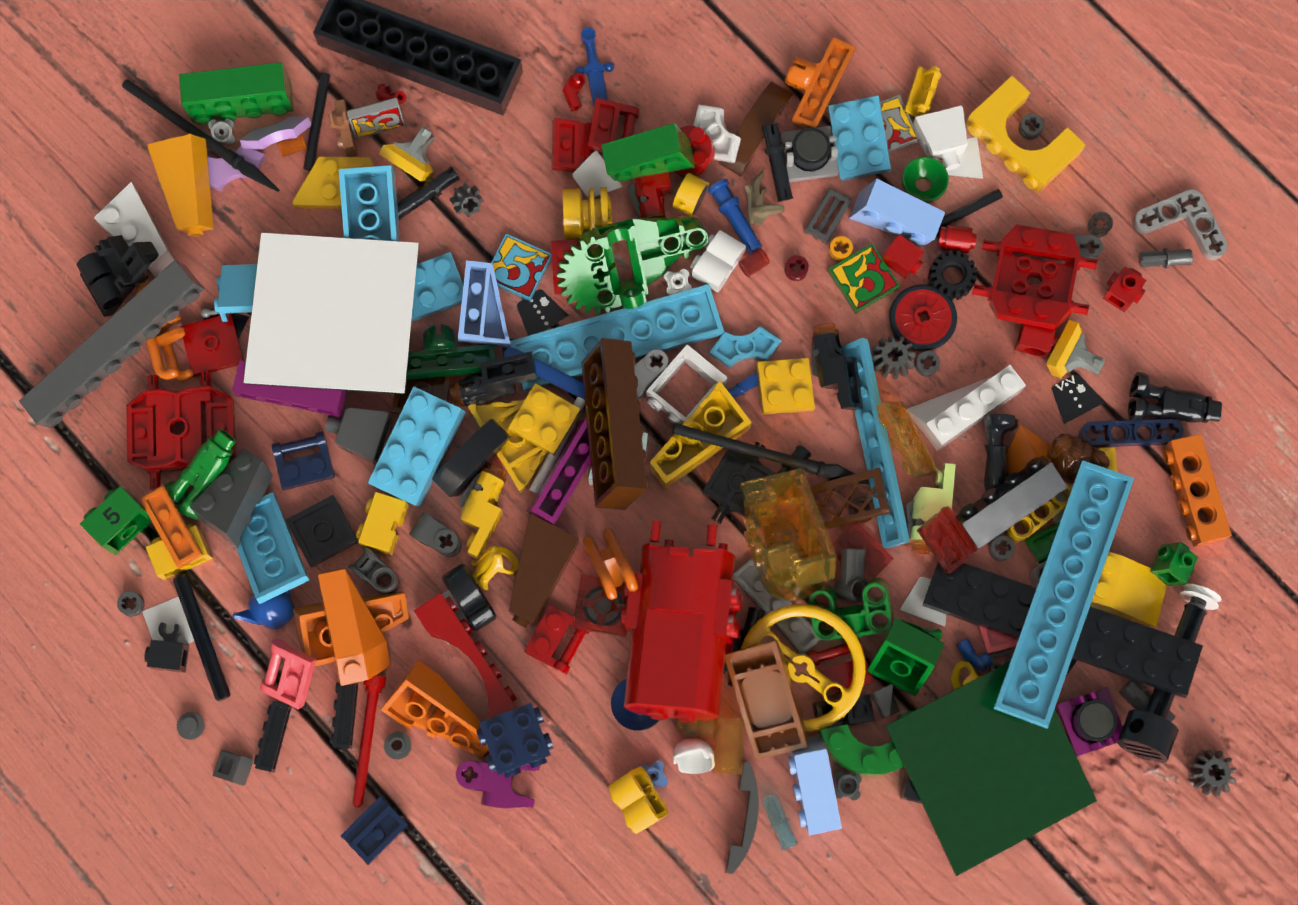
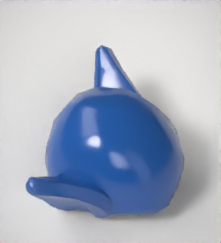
[232,590,294,630]

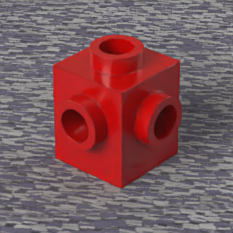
[1102,266,1147,312]

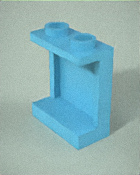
[214,264,257,322]

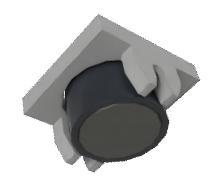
[780,125,839,183]

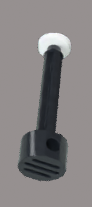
[1117,584,1222,763]

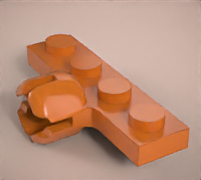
[785,37,856,129]

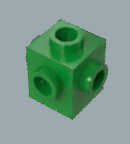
[1150,542,1198,586]

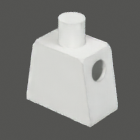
[913,106,967,170]

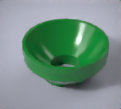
[902,157,949,203]

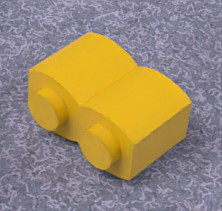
[608,766,669,834]

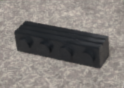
[330,682,359,749]
[254,701,292,773]

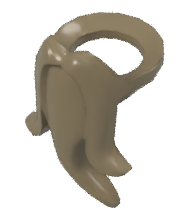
[744,171,785,226]

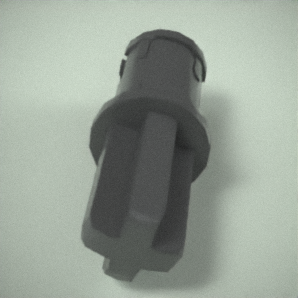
[1139,248,1193,269]

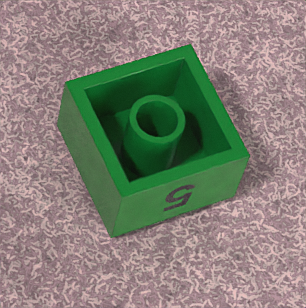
[80,486,152,555]

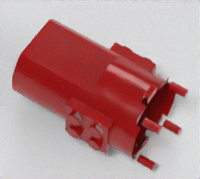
[621,520,742,723]

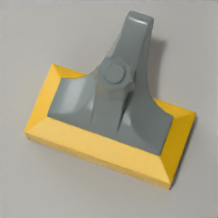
[379,126,434,181]
[1046,320,1105,378]

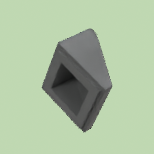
[213,750,253,786]

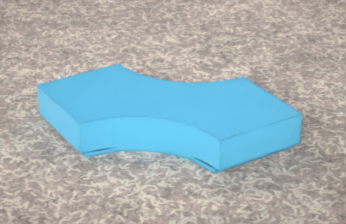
[709,326,782,369]

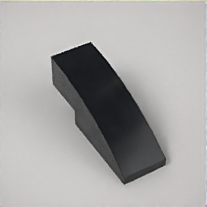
[432,419,511,497]

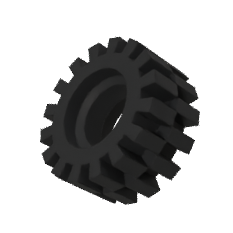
[928,250,977,301]

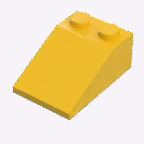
[1090,552,1167,628]

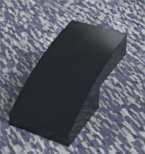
[812,694,875,731]

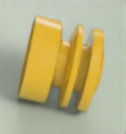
[563,187,612,242]

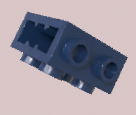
[476,703,554,778]

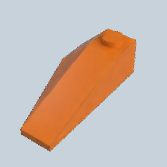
[317,568,391,686]

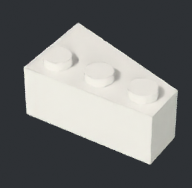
[94,182,174,278]

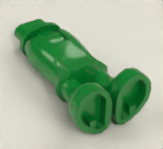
[165,428,236,520]

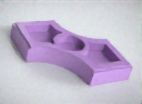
[240,117,311,149]
[207,145,266,191]

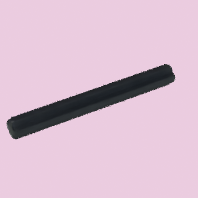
[173,574,230,701]

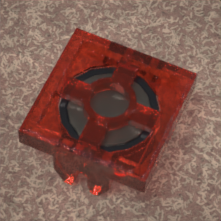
[572,575,628,638]

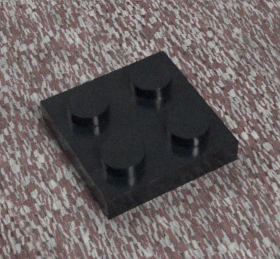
[286,495,358,568]

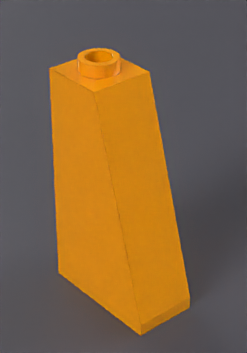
[148,134,214,236]

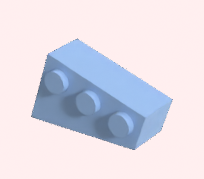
[849,179,945,245]
[787,735,842,835]

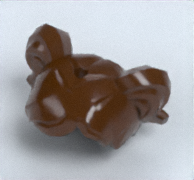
[1047,434,1110,481]

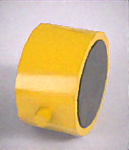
[672,173,709,217]

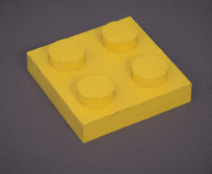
[756,358,815,415]
[508,383,581,456]

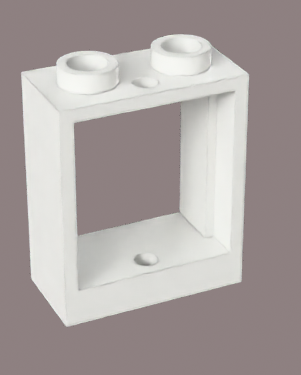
[646,345,727,425]

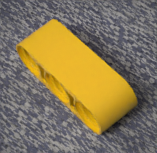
[1006,483,1072,543]

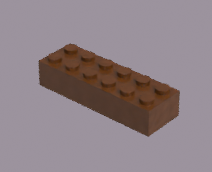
[581,338,649,510]

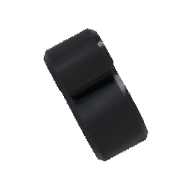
[442,564,497,631]

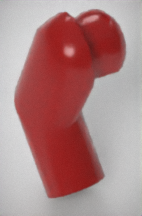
[375,84,406,105]

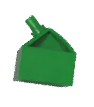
[867,618,944,697]

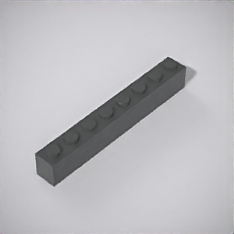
[19,260,204,428]

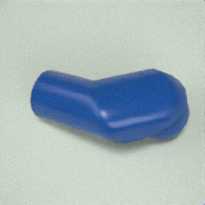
[956,638,993,671]

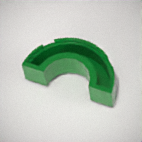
[818,711,913,776]

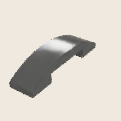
[726,762,759,874]

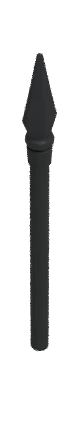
[122,79,280,192]
[672,423,870,485]

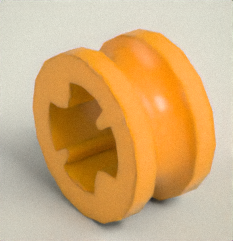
[829,236,853,262]

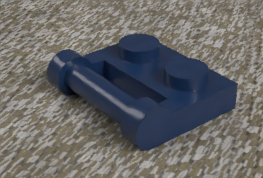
[272,431,335,491]

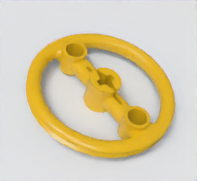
[740,604,865,732]

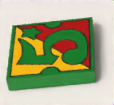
[828,244,900,314]

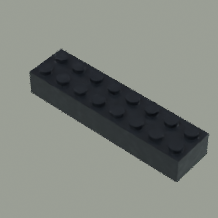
[313,0,523,116]

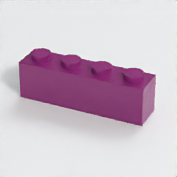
[232,360,347,417]
[527,419,591,524]

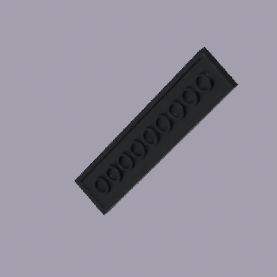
[922,555,1203,698]

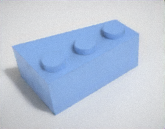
[458,260,510,348]

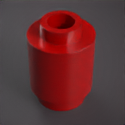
[938,225,977,254]

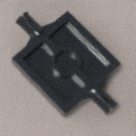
[702,442,775,524]

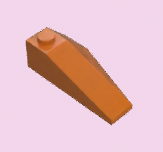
[293,592,409,666]
[381,660,489,757]

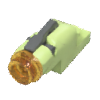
[905,463,956,555]

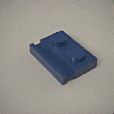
[341,796,409,865]

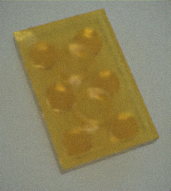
[876,402,938,477]

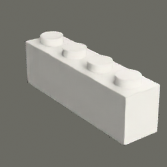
[906,365,1026,452]

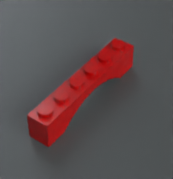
[414,593,517,719]

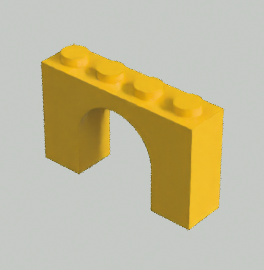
[965,76,1086,194]

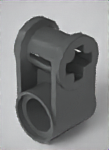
[409,512,462,557]
[348,547,400,594]

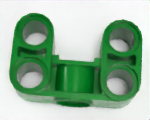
[809,577,894,640]

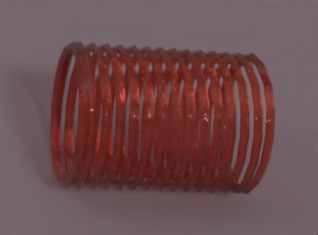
[738,248,770,277]

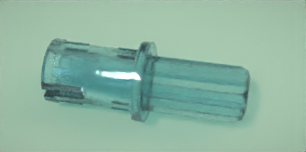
[762,794,798,851]

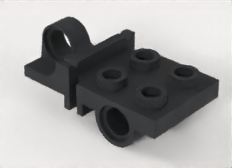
[77,235,159,317]

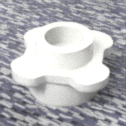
[664,269,692,295]

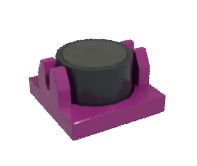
[1056,687,1123,757]

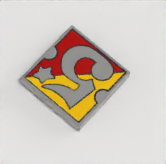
[880,95,920,153]
[347,98,405,139]

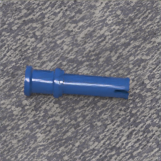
[707,179,763,254]

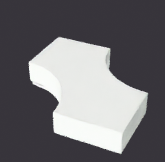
[693,105,741,163]

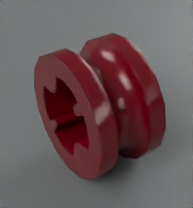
[785,255,809,281]

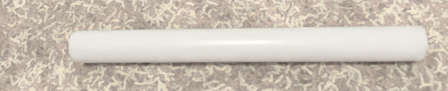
[529,397,585,494]

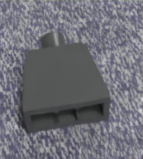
[325,408,392,465]

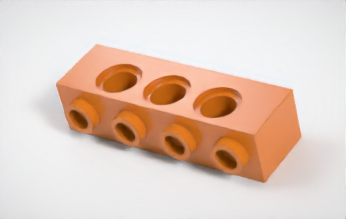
[1163,434,1232,547]

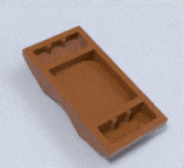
[725,640,809,760]

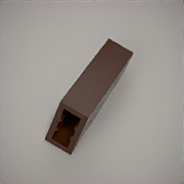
[509,514,579,628]

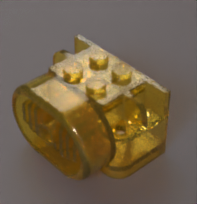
[740,468,836,601]

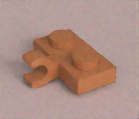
[328,99,358,157]

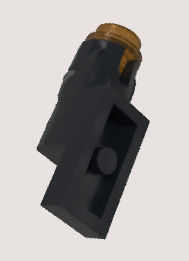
[812,323,863,411]
[450,351,537,407]

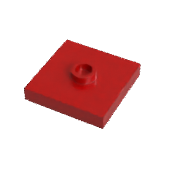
[180,313,244,377]

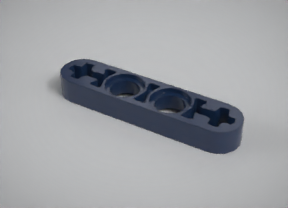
[1078,419,1183,447]

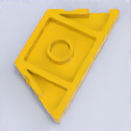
[293,157,374,209]
[468,400,548,493]

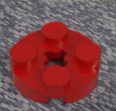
[673,126,715,178]

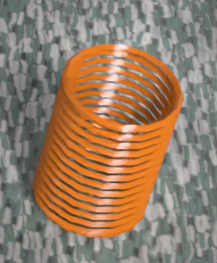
[277,133,307,157]

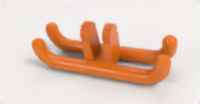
[135,281,193,381]
[583,528,638,600]

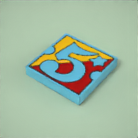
[491,234,552,302]

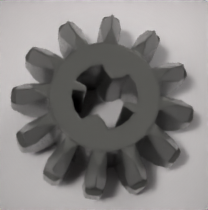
[872,335,916,380]
[1188,749,1237,797]

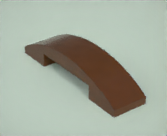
[719,81,793,176]

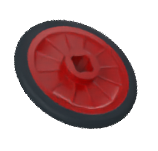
[889,284,957,351]

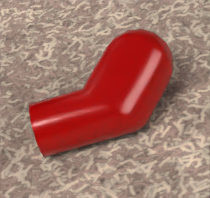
[563,72,585,111]

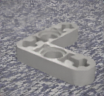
[1132,190,1227,260]

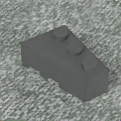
[190,448,273,548]

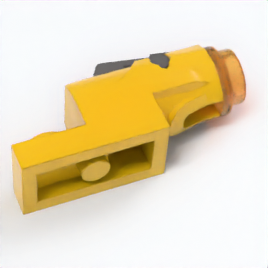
[459,463,507,560]

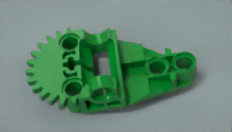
[557,217,708,314]

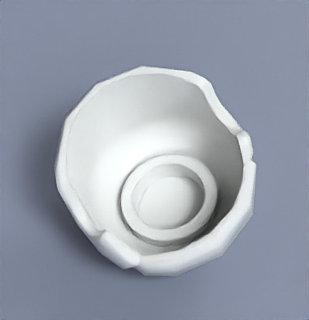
[673,737,715,774]

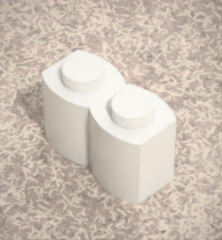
[690,230,746,293]

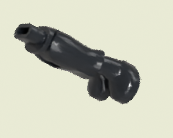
[1128,372,1222,423]
[984,414,1018,492]

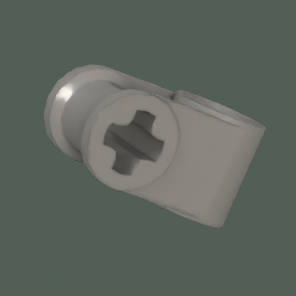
[634,349,669,399]

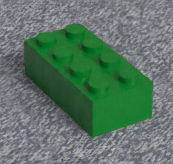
[179,62,294,124]

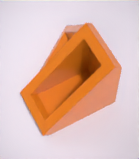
[1007,424,1053,476]

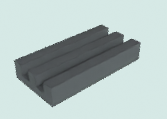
[804,188,852,244]

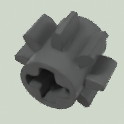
[450,183,484,217]

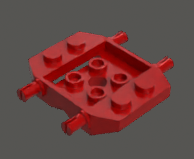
[972,224,1098,330]
[126,371,236,490]

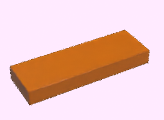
[139,485,203,569]

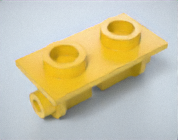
[904,66,941,117]

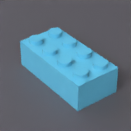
[339,165,400,242]
[368,386,466,507]

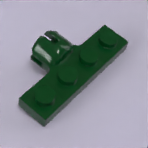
[406,324,496,380]

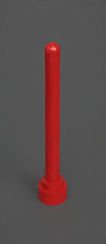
[352,676,386,807]

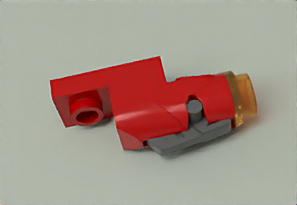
[628,172,671,218]

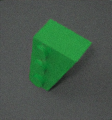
[601,123,695,182]

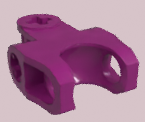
[456,752,540,809]

